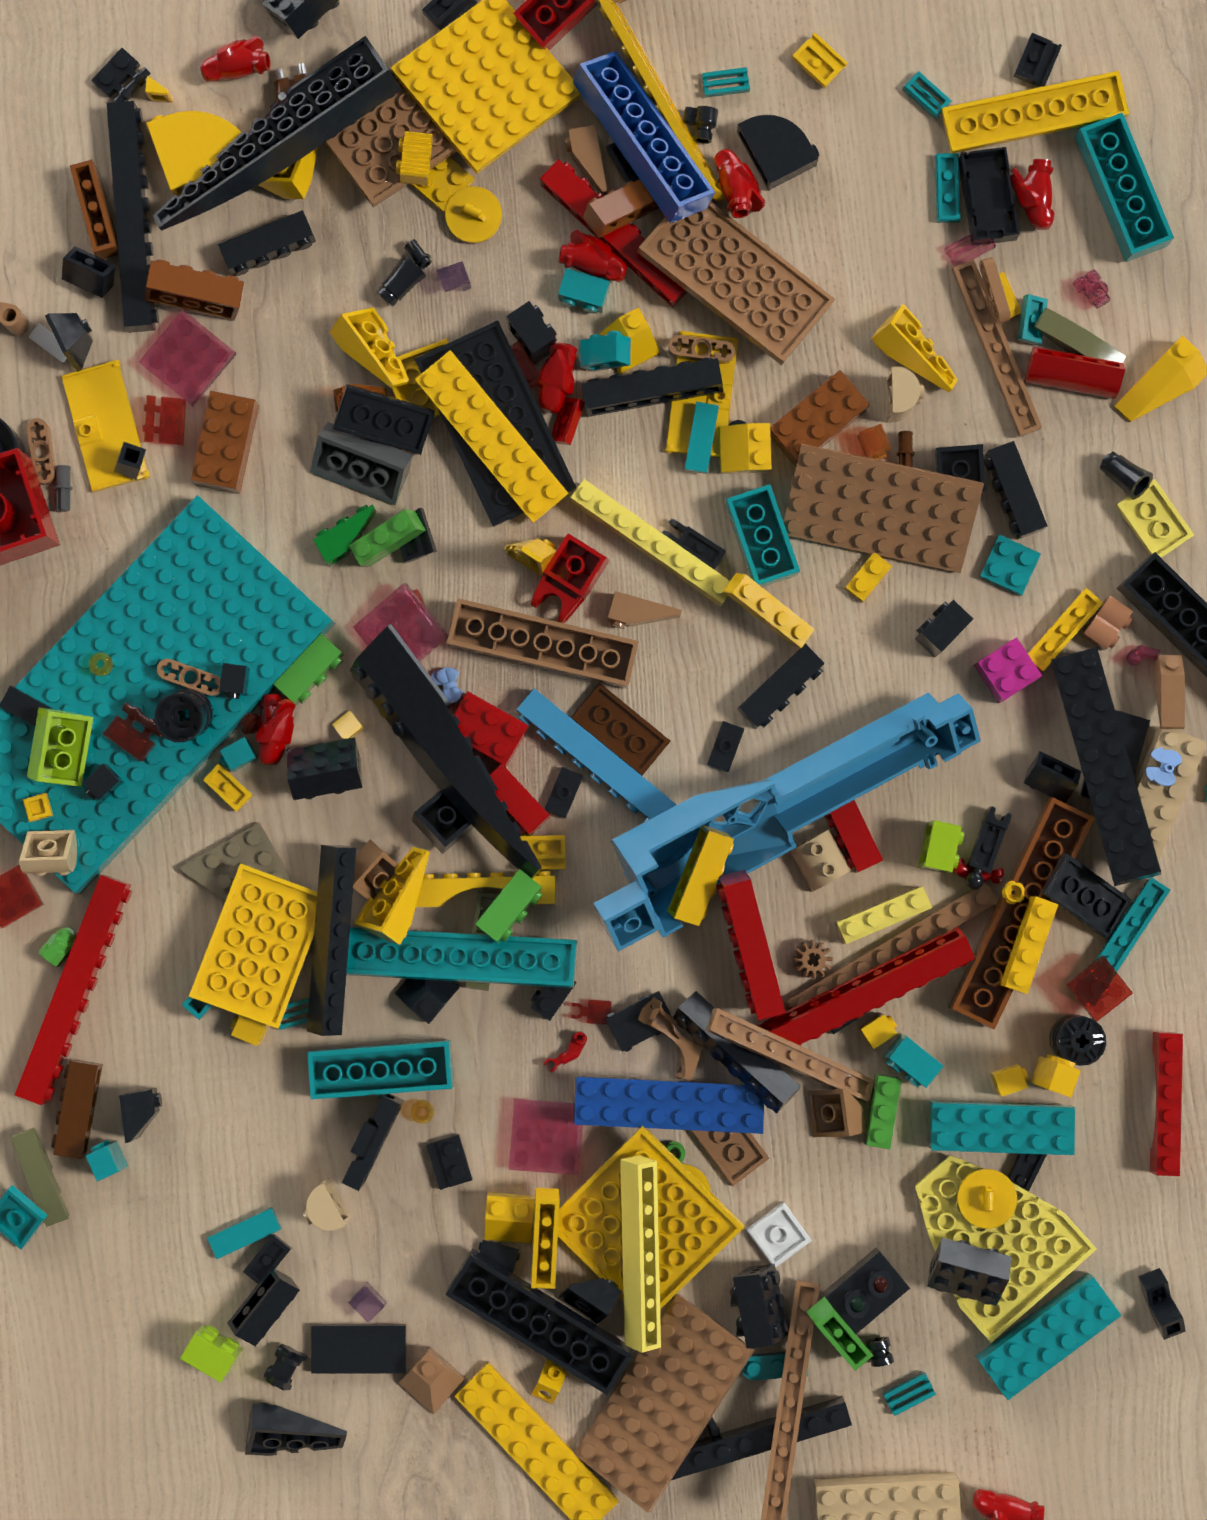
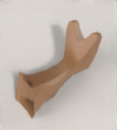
[638,997,702,1081]

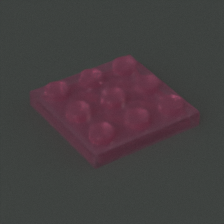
[139,309,237,406]
[353,583,448,662]
[509,1098,583,1175]

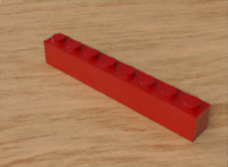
[540,159,687,308]

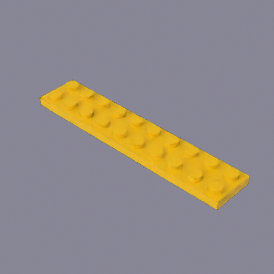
[599,0,726,202]

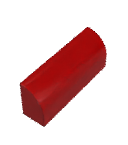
[1024,346,1126,399]

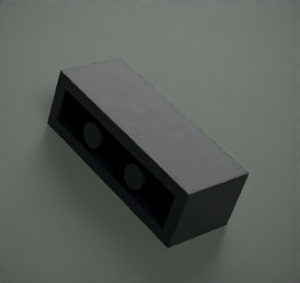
[227,1267,300,1347]

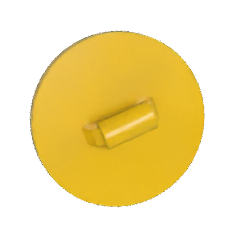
[445,186,502,243]
[957,1168,1017,1229]

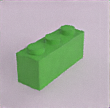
[349,509,426,567]
[274,634,344,705]
[475,869,543,944]
[864,1073,902,1150]
[806,1297,873,1371]

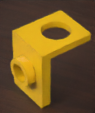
[531,1358,568,1404]

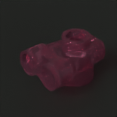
[1072,269,1111,309]

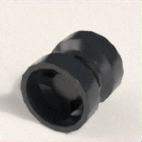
[866,1337,894,1367]

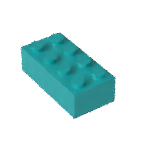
[725,484,800,587]

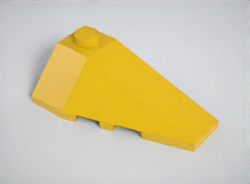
[259,147,318,199]
[871,304,958,392]
[329,307,409,388]
[504,538,557,576]
[354,847,430,945]

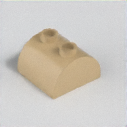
[886,367,924,423]
[789,829,851,892]
[19,830,77,876]
[303,1178,351,1231]

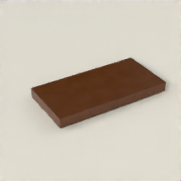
[570,682,671,776]

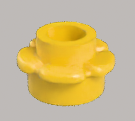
[1001,881,1025,904]

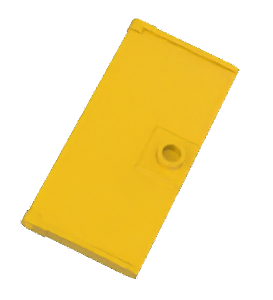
[665,330,738,458]
[61,360,150,492]

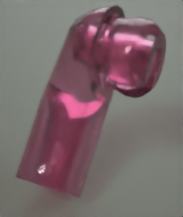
[1126,645,1160,666]

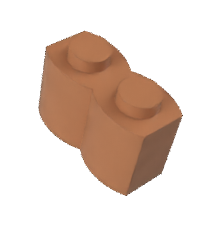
[1081,596,1133,651]

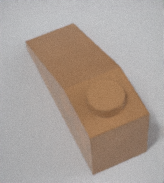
[565,125,607,196]
[608,591,682,629]
[1153,655,1185,729]

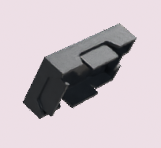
[959,147,1020,246]
[342,1094,405,1191]

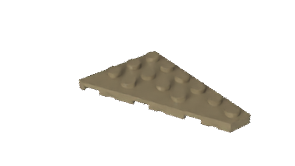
[180,823,314,956]

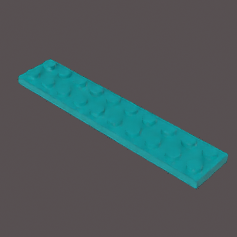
[346,927,578,988]

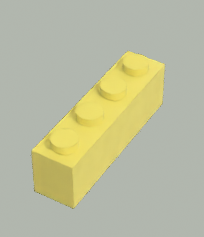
[834,886,932,944]

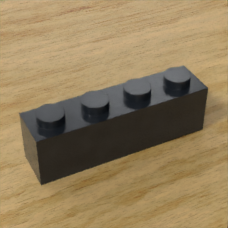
[218,210,316,276]
[984,441,1048,539]
[737,643,825,729]

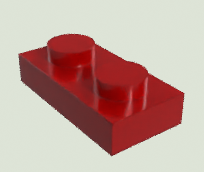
[551,397,585,445]

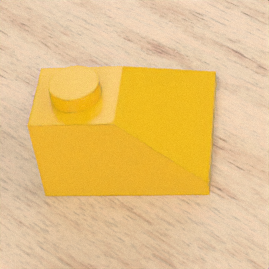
[599,307,660,374]

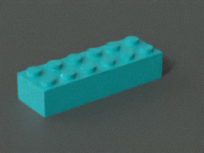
[1074,112,1174,262]
[307,1040,454,1100]
[929,1101,1075,1155]
[975,1272,1122,1400]

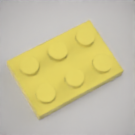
[1116,479,1194,558]

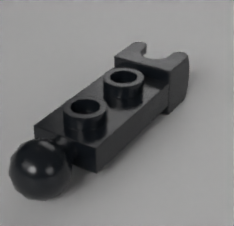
[965,806,1012,890]

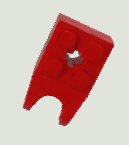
[531,533,610,623]

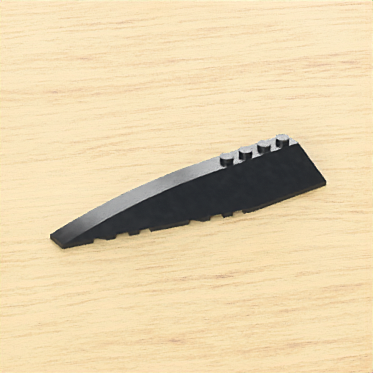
[153,36,401,231]
[350,624,542,879]

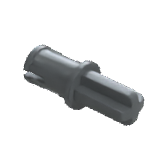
[54,465,73,512]

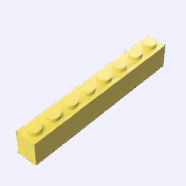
[571,479,730,607]
[620,1155,661,1353]

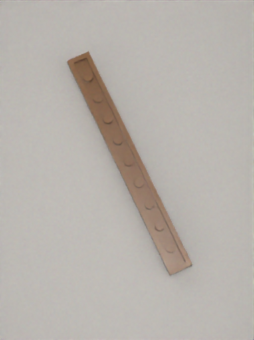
[786,882,998,1009]
[761,1280,820,1520]

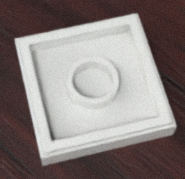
[746,1201,812,1267]

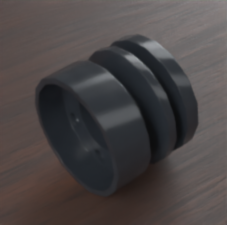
[154,689,213,743]
[1049,1015,1106,1066]

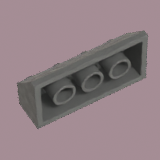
[310,422,413,505]

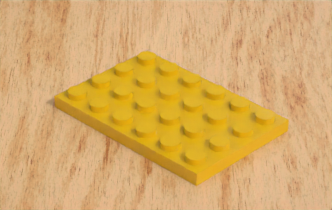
[189,863,317,1029]

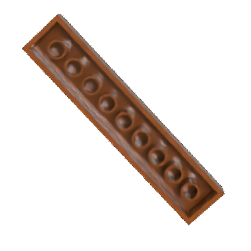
[948,797,1095,1030]

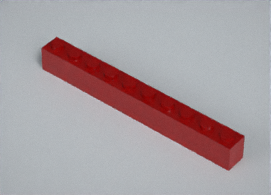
[15,875,132,1105]
[757,927,975,1046]

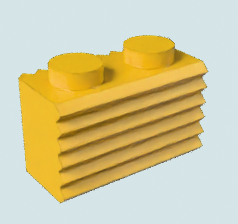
[396,131,433,186]

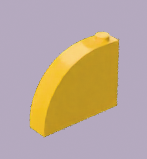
[146,111,242,196]

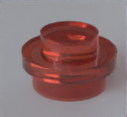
[239,712,260,735]

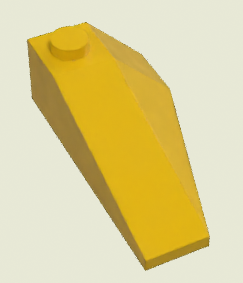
[1114,335,1207,422]

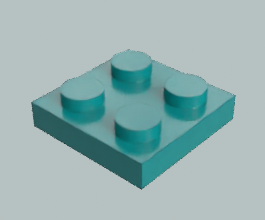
[979,534,1041,596]
[0,1185,48,1250]

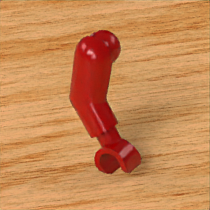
[953,858,1004,884]
[544,1031,587,1073]

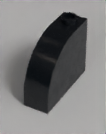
[737,115,819,191]

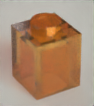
[857,424,892,461]

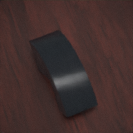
[1138,1268,1186,1340]

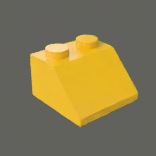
[719,423,772,473]
[484,1192,535,1244]

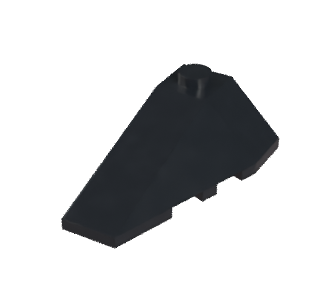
[245,1403,347,1456]

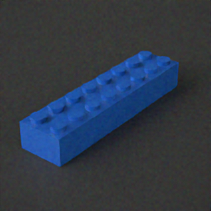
[573,51,715,224]
[573,1077,764,1134]

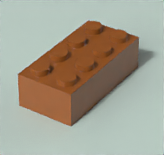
[143,259,244,321]
[770,370,870,467]
[191,391,259,494]

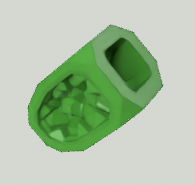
[39,927,76,967]

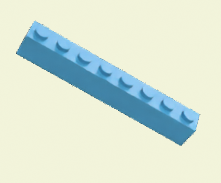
[517,688,677,822]

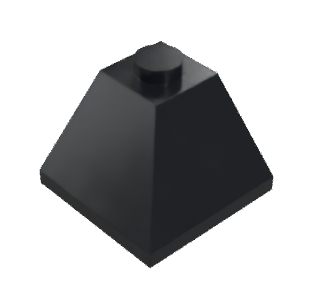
[45,313,93,372]
[395,979,460,1024]
[119,1088,162,1143]
[558,1278,622,1325]

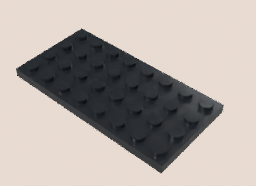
[415,320,576,527]

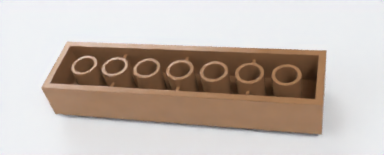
[447,598,639,689]

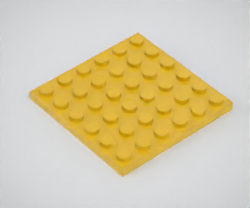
[390,0,582,174]
[558,1126,745,1309]

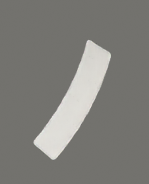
[29,323,67,363]

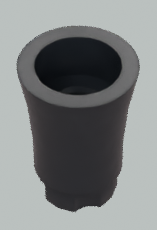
[376,254,427,307]
[1099,451,1153,500]

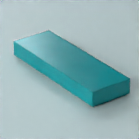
[935,153,961,223]
[684,401,719,474]
[207,1207,282,1259]

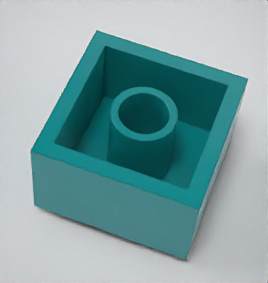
[884,1033,944,1088]

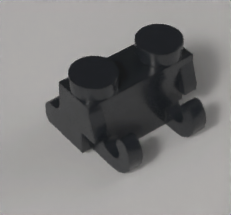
[264,1344,307,1391]

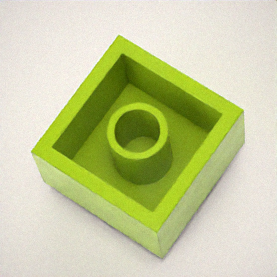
[918,820,964,873]
[180,1325,243,1383]

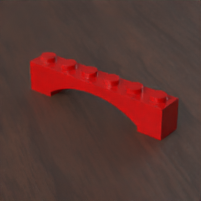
[1150,1031,1183,1176]

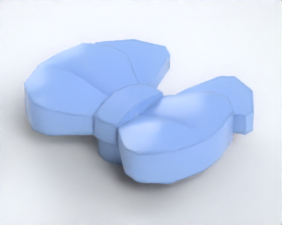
[431,667,464,703]
[1145,747,1182,786]

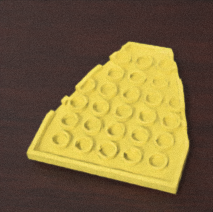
[914,1154,1097,1343]

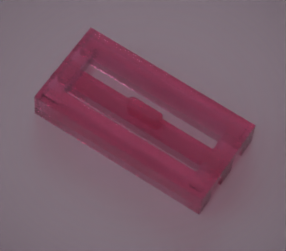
[944,234,996,267]

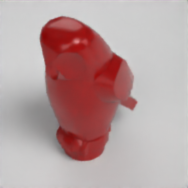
[200,36,271,82]
[714,149,765,218]
[1010,159,1055,230]
[558,230,627,282]
[537,342,578,414]
[256,694,296,765]
[973,1489,1045,1520]

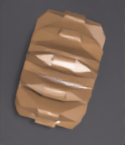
[793,939,833,979]

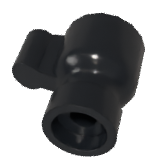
[683,106,718,144]

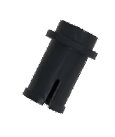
[404,239,432,270]

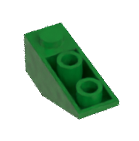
[313,504,377,567]

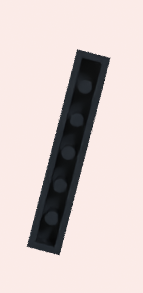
[582,357,724,417]
[673,991,801,1114]

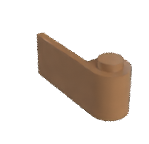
[0,302,29,335]

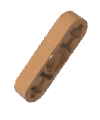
[979,257,1011,324]
[668,335,735,364]
[27,418,56,485]
[157,659,222,697]

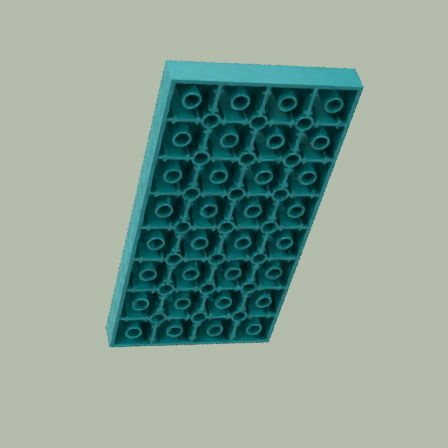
[0,495,336,893]

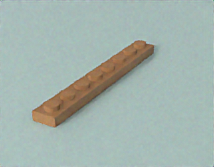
[952,259,1042,438]
[706,1008,875,1103]

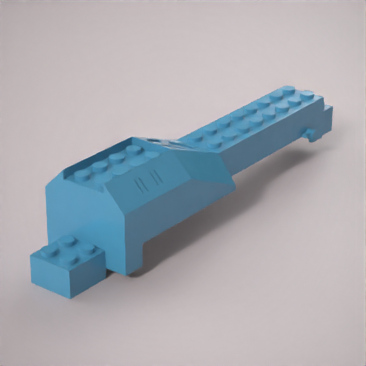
[594,692,981,952]

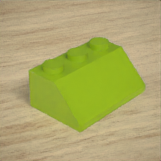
[27,707,93,787]

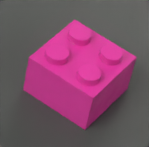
[974,637,1042,703]

